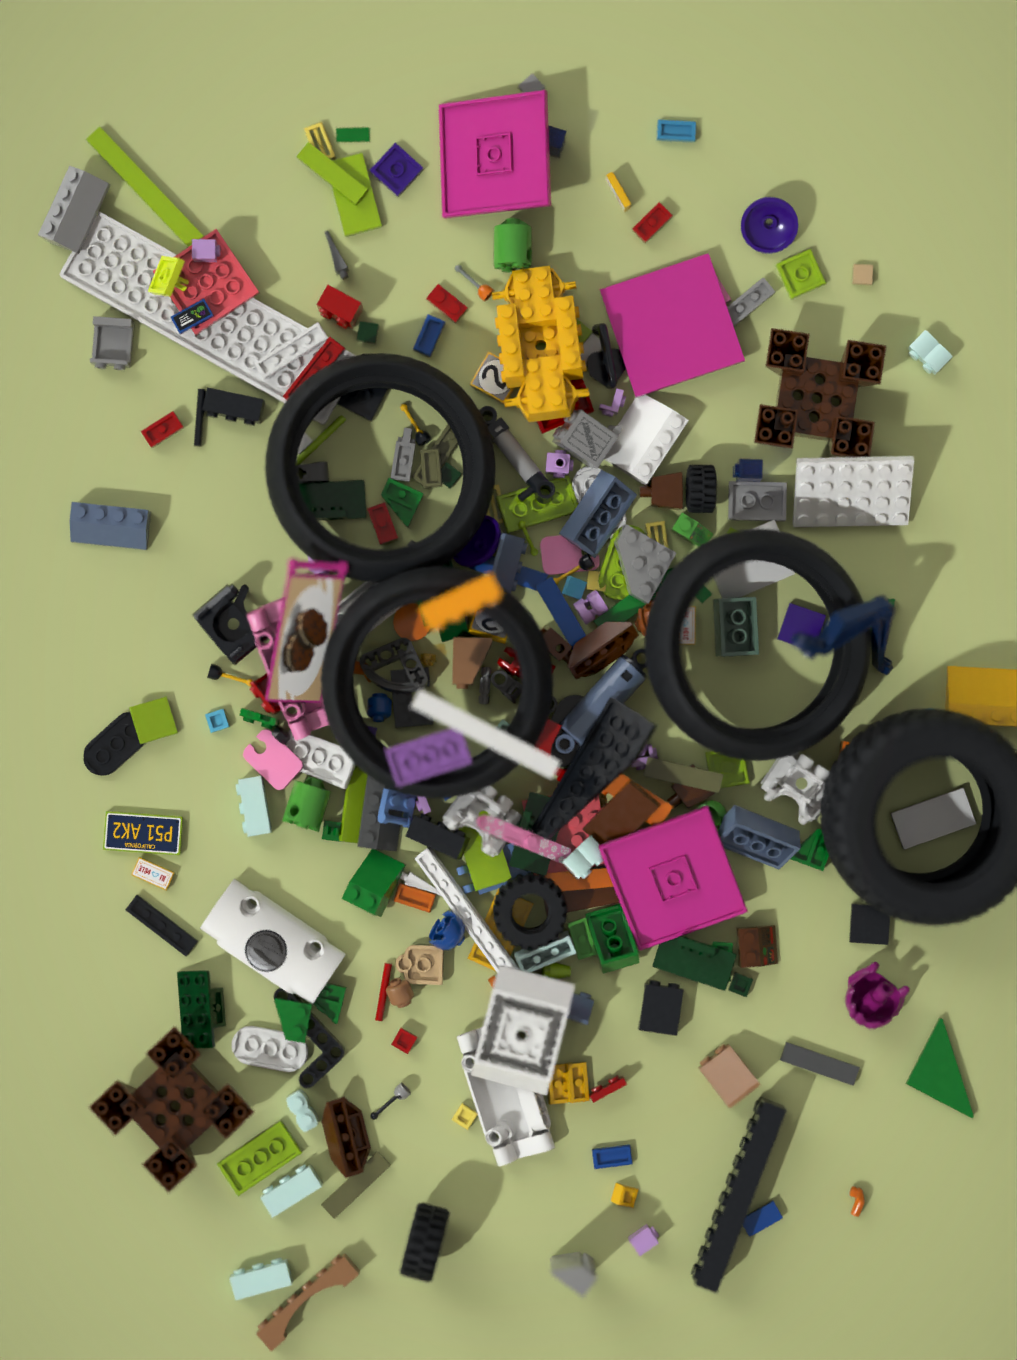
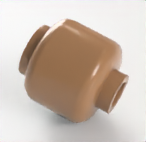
[386,978,414,1008]

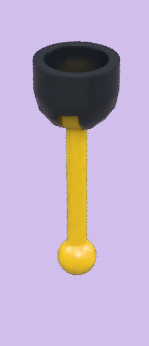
[400,403,432,447]
[553,554,595,585]
[207,663,253,686]

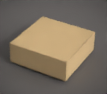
[852,264,873,285]

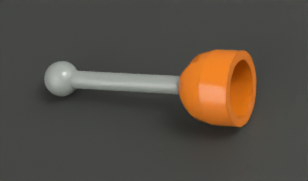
[455,265,494,302]

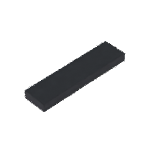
[125,894,198,956]

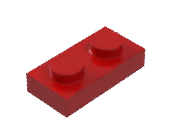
[632,202,673,243]
[426,284,468,323]
[141,411,184,448]
[367,502,398,545]
[589,1075,627,1103]

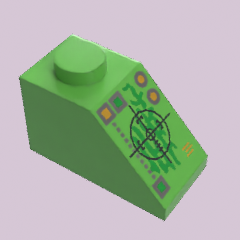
[671,513,713,547]

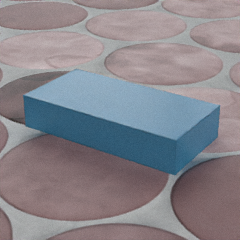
[657,120,696,142]

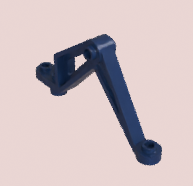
[791,596,896,675]

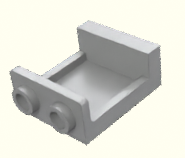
[90,316,134,370]

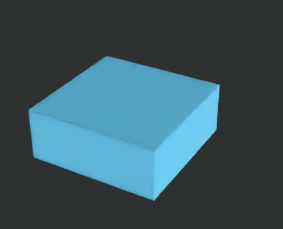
[562,576,587,600]
[205,709,230,733]

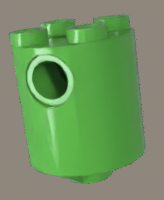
[494,218,532,272]
[282,776,332,832]

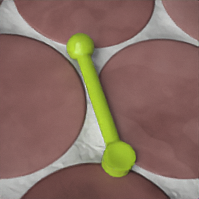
[518,521,538,556]

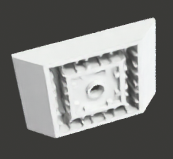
[471,965,575,1095]

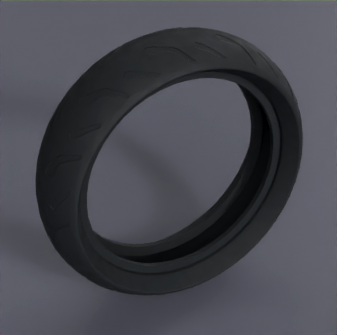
[265,353,496,583]
[645,529,872,761]
[321,567,553,798]

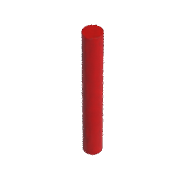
[375,963,392,1021]

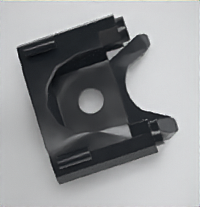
[193,584,268,665]

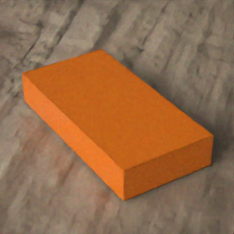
[394,883,436,913]

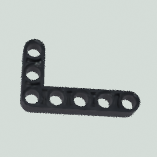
[274,988,345,1088]

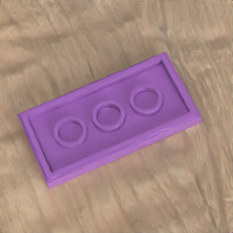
[385,728,473,787]

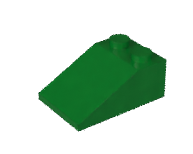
[341,849,406,917]
[585,904,640,974]

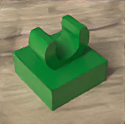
[322,820,341,842]

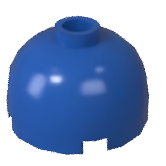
[429,911,465,950]

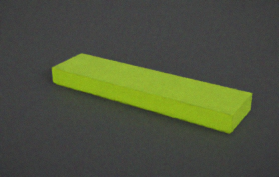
[296,142,368,205]
[339,766,367,843]

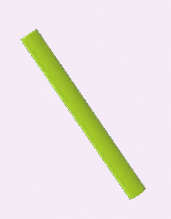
[297,415,346,465]

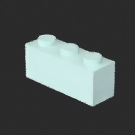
[236,776,272,837]
[514,931,576,973]
[260,1164,323,1218]
[230,1258,293,1301]

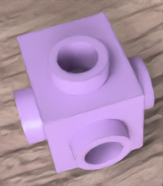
[546,450,574,478]

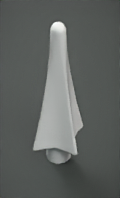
[400,871,441,896]

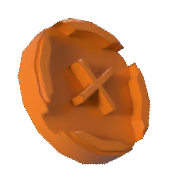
[393,603,430,641]

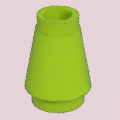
[542,962,571,979]

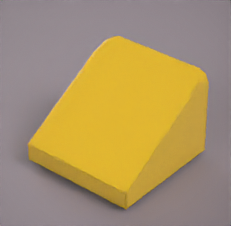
[611,1183,639,1208]

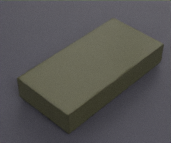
[420,448,442,488]

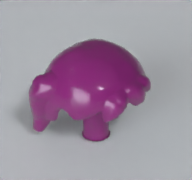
[845,961,910,1029]

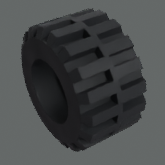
[686,465,717,513]

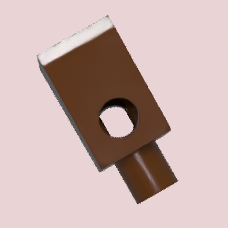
[640,472,683,511]
[541,625,572,664]
[667,764,715,809]

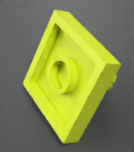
[148,256,189,297]

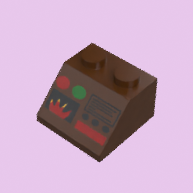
[737,925,778,968]

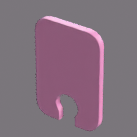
[540,535,600,575]
[243,729,303,790]

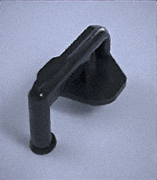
[587,323,626,389]

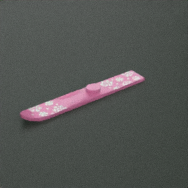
[476,815,571,864]

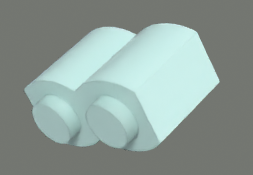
[908,330,953,375]
[561,835,603,879]
[287,1089,319,1132]

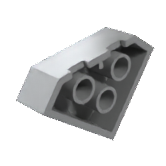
[614,524,676,604]

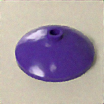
[741,197,798,253]
[453,515,501,567]

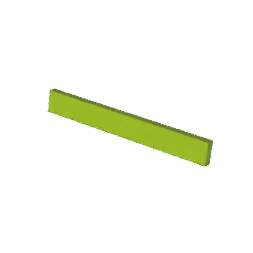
[86,126,204,247]

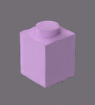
[192,239,221,262]
[628,1224,659,1256]

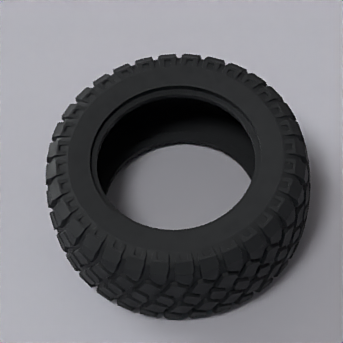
[820,709,1017,926]

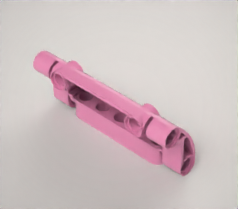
[246,597,329,740]

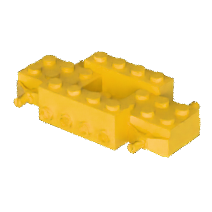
[492,266,589,422]

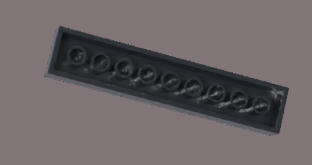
[691,1097,787,1293]

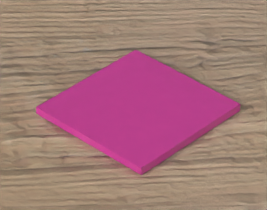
[439,90,551,219]
[600,253,745,398]
[598,806,748,951]

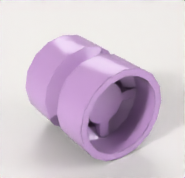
[573,590,608,624]

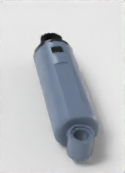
[554,649,648,754]

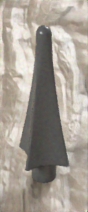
[325,231,349,280]

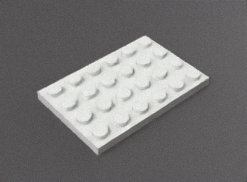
[793,456,914,527]

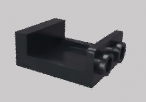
[638,980,684,1036]

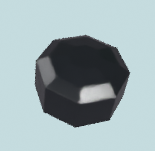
[272,726,291,745]

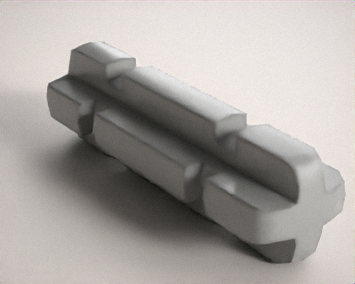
[479,667,492,705]

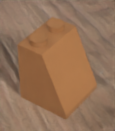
[452,637,492,689]
[698,1044,760,1109]

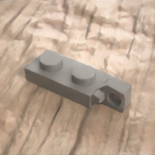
[391,428,416,482]

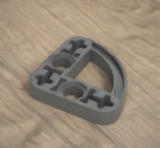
[360,638,428,693]

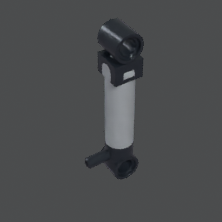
[480,406,555,504]

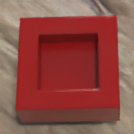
[391,1028,417,1054]

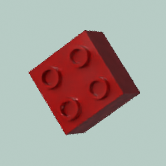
[316,284,363,329]

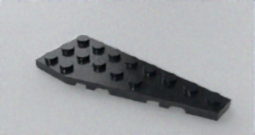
[532,697,657,840]

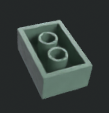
[713,597,759,657]

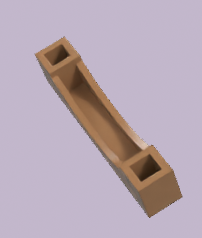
[256,1254,360,1351]

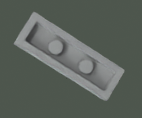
[727,277,775,326]

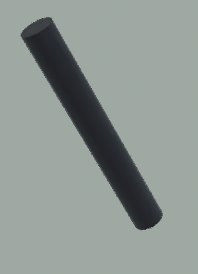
[194,389,206,447]

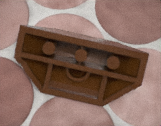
[567,622,639,679]
[322,1097,371,1178]

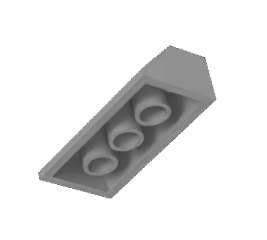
[38,166,110,254]
[550,1252,597,1297]

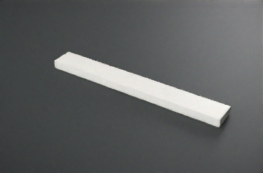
[411,689,560,779]
[414,847,520,972]

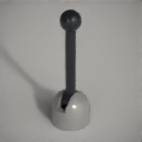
[370,1082,411,1120]

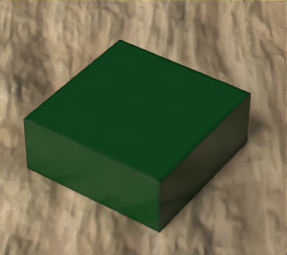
[357,321,379,344]
[441,462,462,489]
[728,972,753,997]

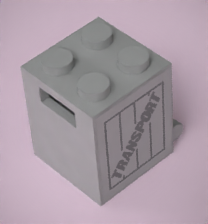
[552,410,622,468]

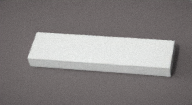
[254,322,328,380]

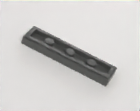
[780,1042,860,1086]

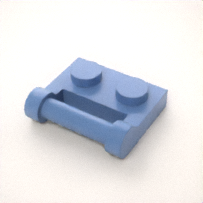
[378,788,417,828]

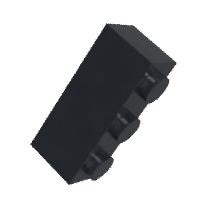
[202,387,265,426]
[405,813,470,860]

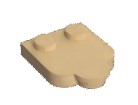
[395,945,444,985]

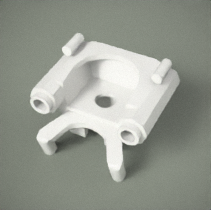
[761,753,830,825]
[443,786,522,857]

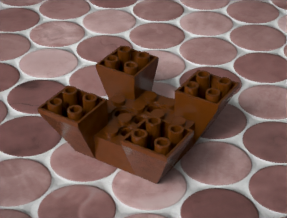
[754,328,886,457]
[89,1026,254,1193]

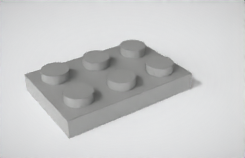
[728,481,787,521]

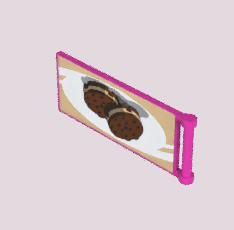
[265,558,348,703]

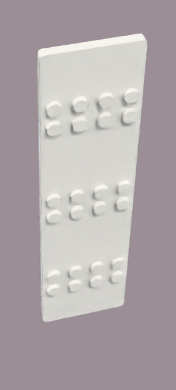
[60,211,356,425]

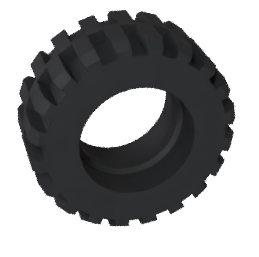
[493,873,568,950]
[400,1203,450,1282]

